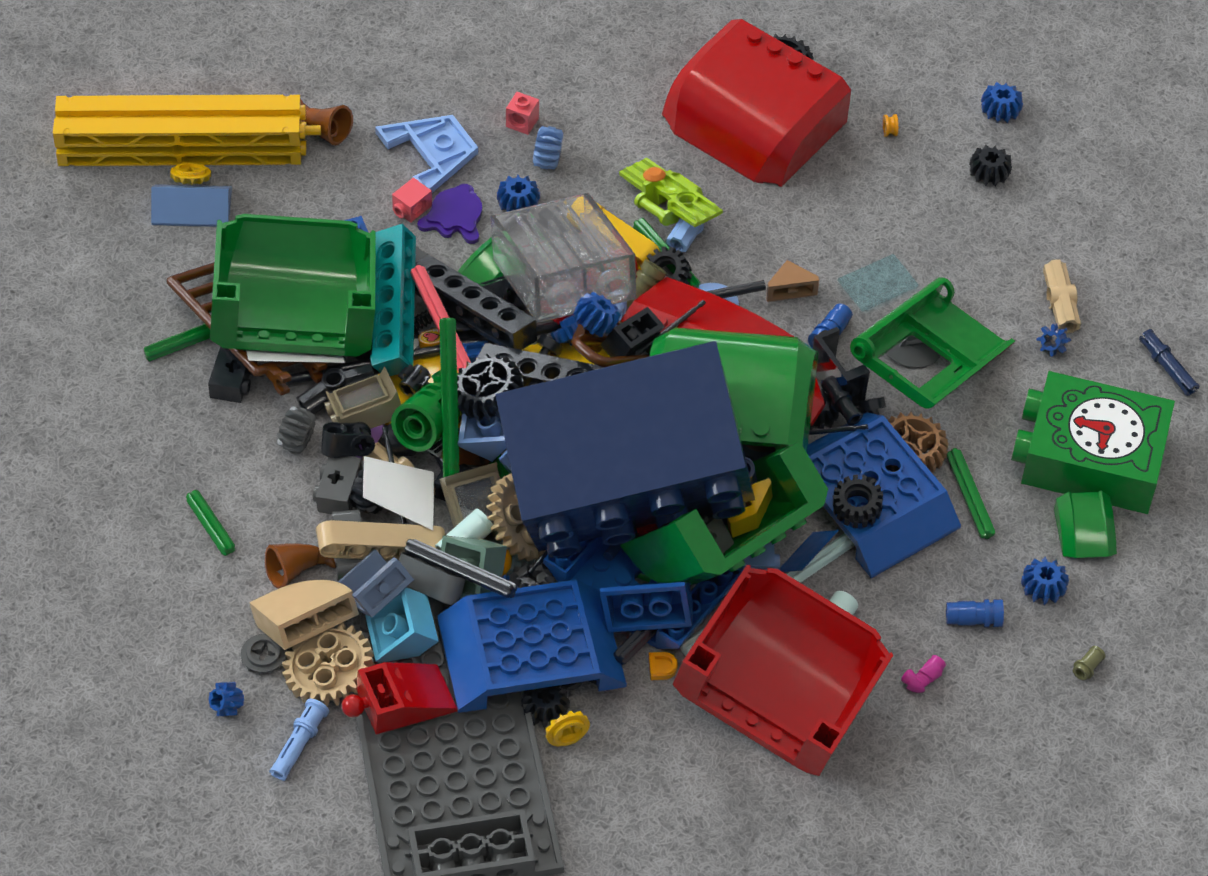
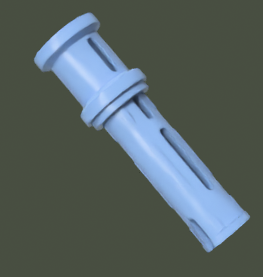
[269,698,329,781]

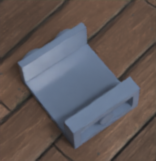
[338,549,414,618]

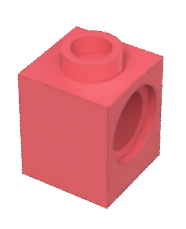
[506,92,539,135]
[392,177,432,223]

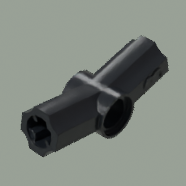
[296,363,375,414]

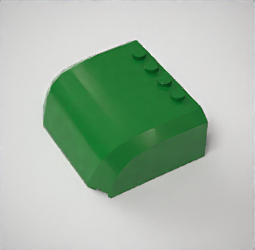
[210,214,376,357]
[650,328,819,452]
[620,441,828,585]

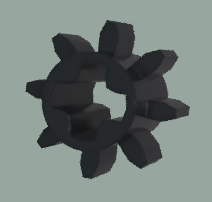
[398,364,431,397]

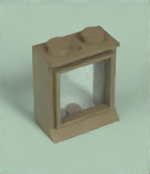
[324,367,401,432]
[439,462,500,538]

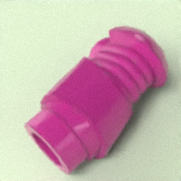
[901,655,946,693]

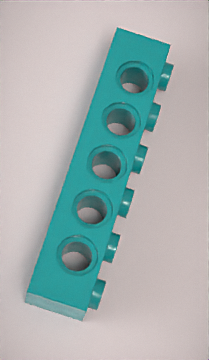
[370,223,416,376]

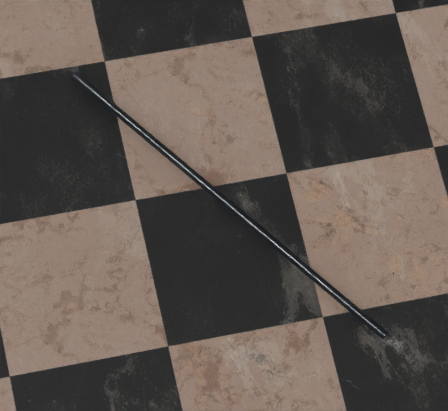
[286,280,766,386]

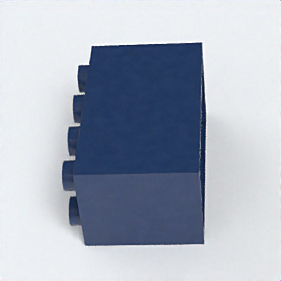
[495,341,755,558]

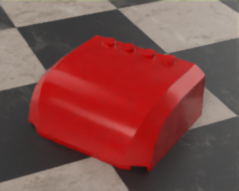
[662,19,851,187]
[673,565,893,776]

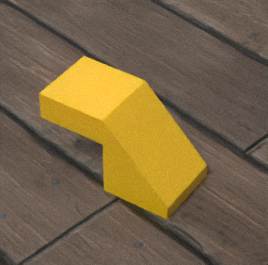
[727,478,773,538]

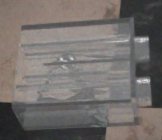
[491,193,637,323]

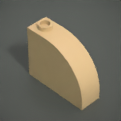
[249,580,359,650]

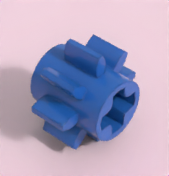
[1036,323,1071,356]
[209,682,244,717]

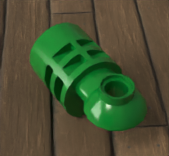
[391,370,462,452]

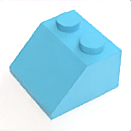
[365,587,439,663]

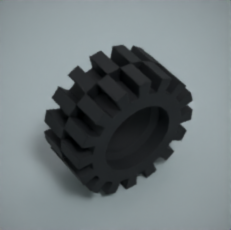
[647,246,692,285]
[833,475,883,528]

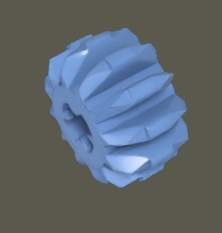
[533,126,563,170]

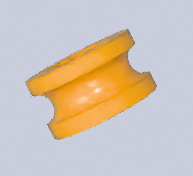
[883,114,899,137]

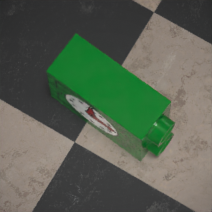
[1011,371,1175,514]

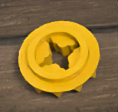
[170,162,211,185]
[545,711,590,747]

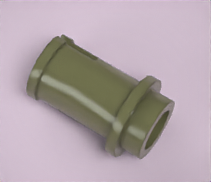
[1073,645,1106,680]

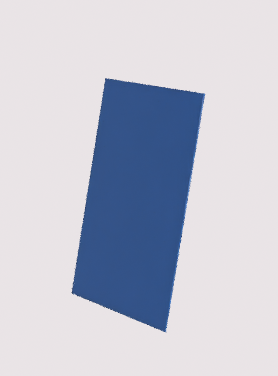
[780,530,839,572]

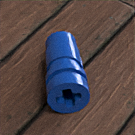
[808,303,853,348]
[946,599,1004,627]

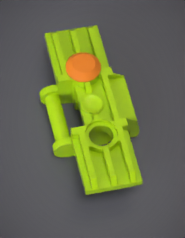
[619,157,723,227]

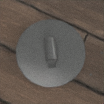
[886,336,941,368]

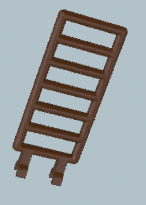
[166,262,327,396]

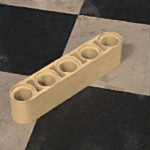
[316,520,445,561]

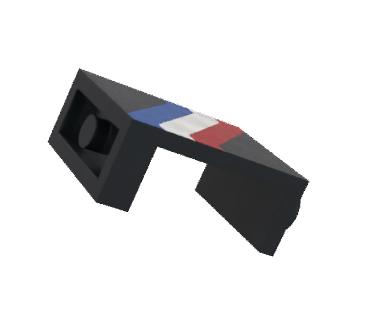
[813,327,870,406]

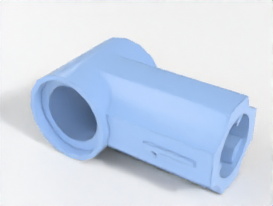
[666,218,704,252]

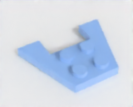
[375,115,478,193]

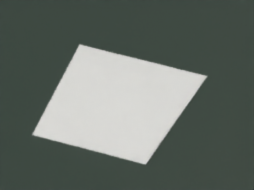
[363,456,434,530]

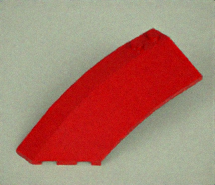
[620,276,825,426]

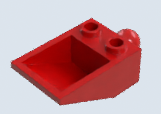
[342,662,457,735]

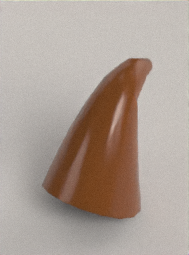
[300,98,353,146]
[265,543,336,589]

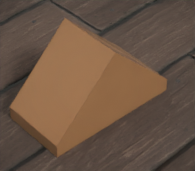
[766,260,819,302]

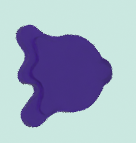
[417,184,482,244]

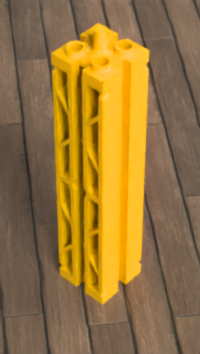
[53,95,321,166]

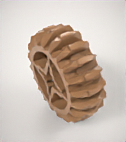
[886,412,948,474]

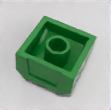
[458,235,526,292]
[1054,490,1117,558]

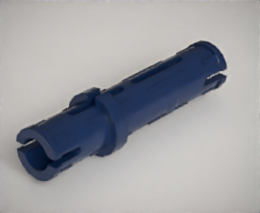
[1139,329,1200,396]

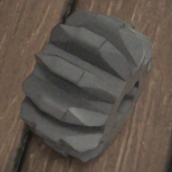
[277,406,316,454]

